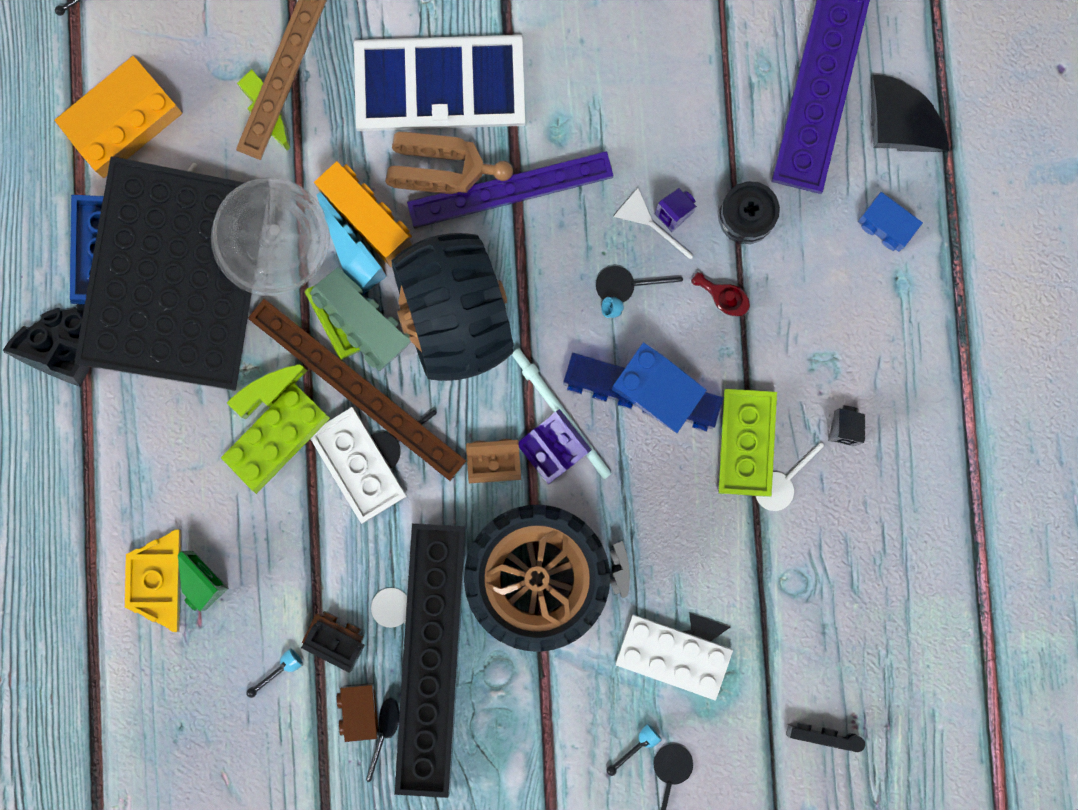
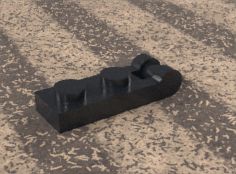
[786,722,865,752]

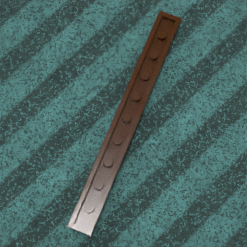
[248,299,467,482]

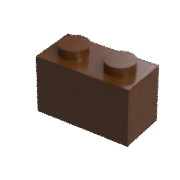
[336,683,379,742]

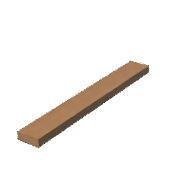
[236,0,327,160]

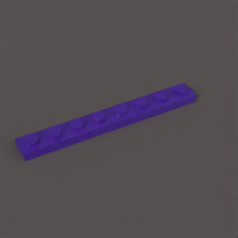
[407,151,614,229]

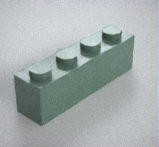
[310,267,411,372]

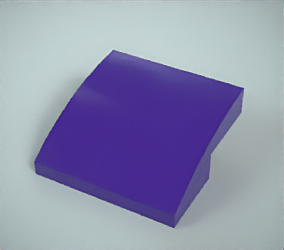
[519,409,592,485]

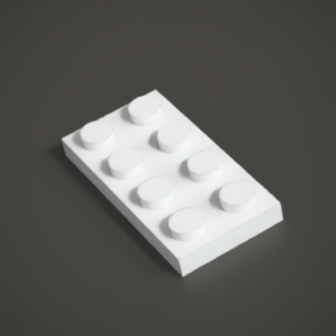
[311,407,407,524]
[615,614,733,700]

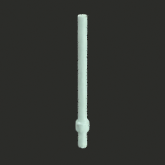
[512,348,612,479]

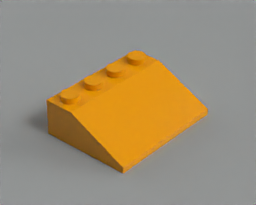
[54,56,183,178]

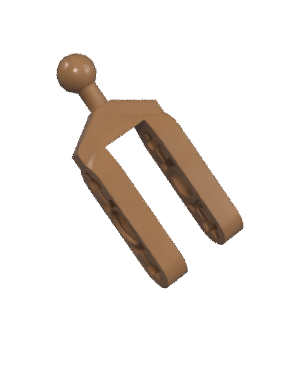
[385,132,513,194]

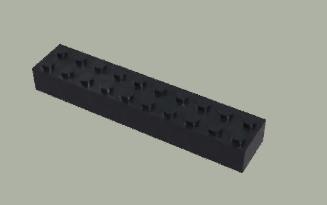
[394,523,467,798]

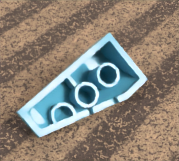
[317,192,387,296]

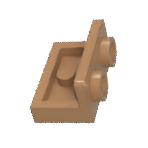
[466,439,521,484]

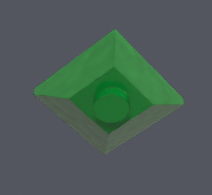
[178,551,228,612]

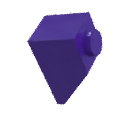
[654,188,697,232]

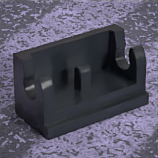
[301,621,365,673]

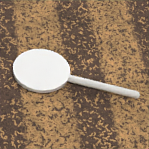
[755,443,824,511]
[371,588,407,628]

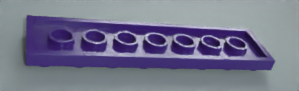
[771,0,870,194]

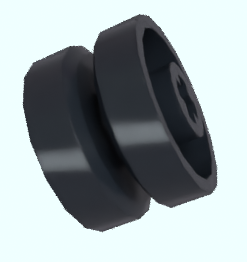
[718,181,780,245]

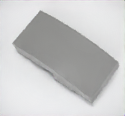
[609,541,630,598]

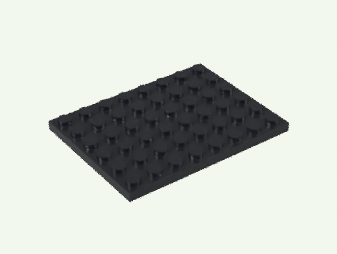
[74,156,269,391]

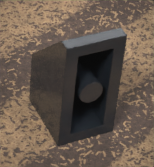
[828,405,865,446]

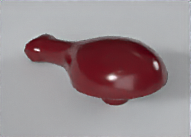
[691,272,750,316]

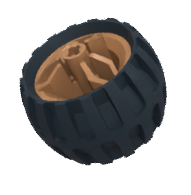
[391,233,514,381]
[464,505,610,652]

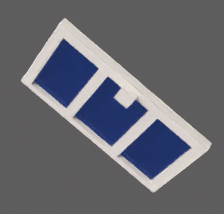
[353,35,525,131]

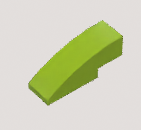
[237,69,291,151]
[226,364,307,419]

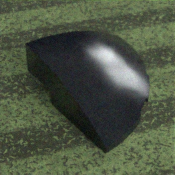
[871,74,949,152]
[3,304,90,387]

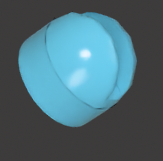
[601,297,624,318]

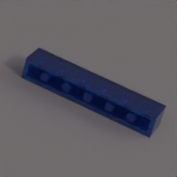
[563,352,724,432]

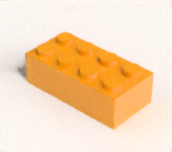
[314,161,412,267]

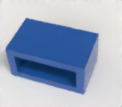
[858,192,923,252]

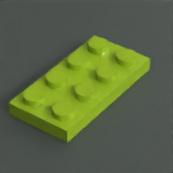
[221,383,330,494]
[718,389,777,497]

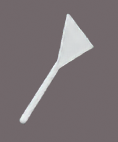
[613,188,693,259]

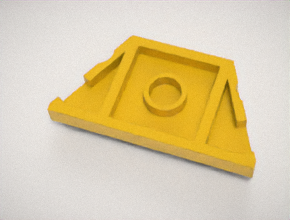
[124,530,181,632]

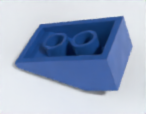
[612,342,707,434]

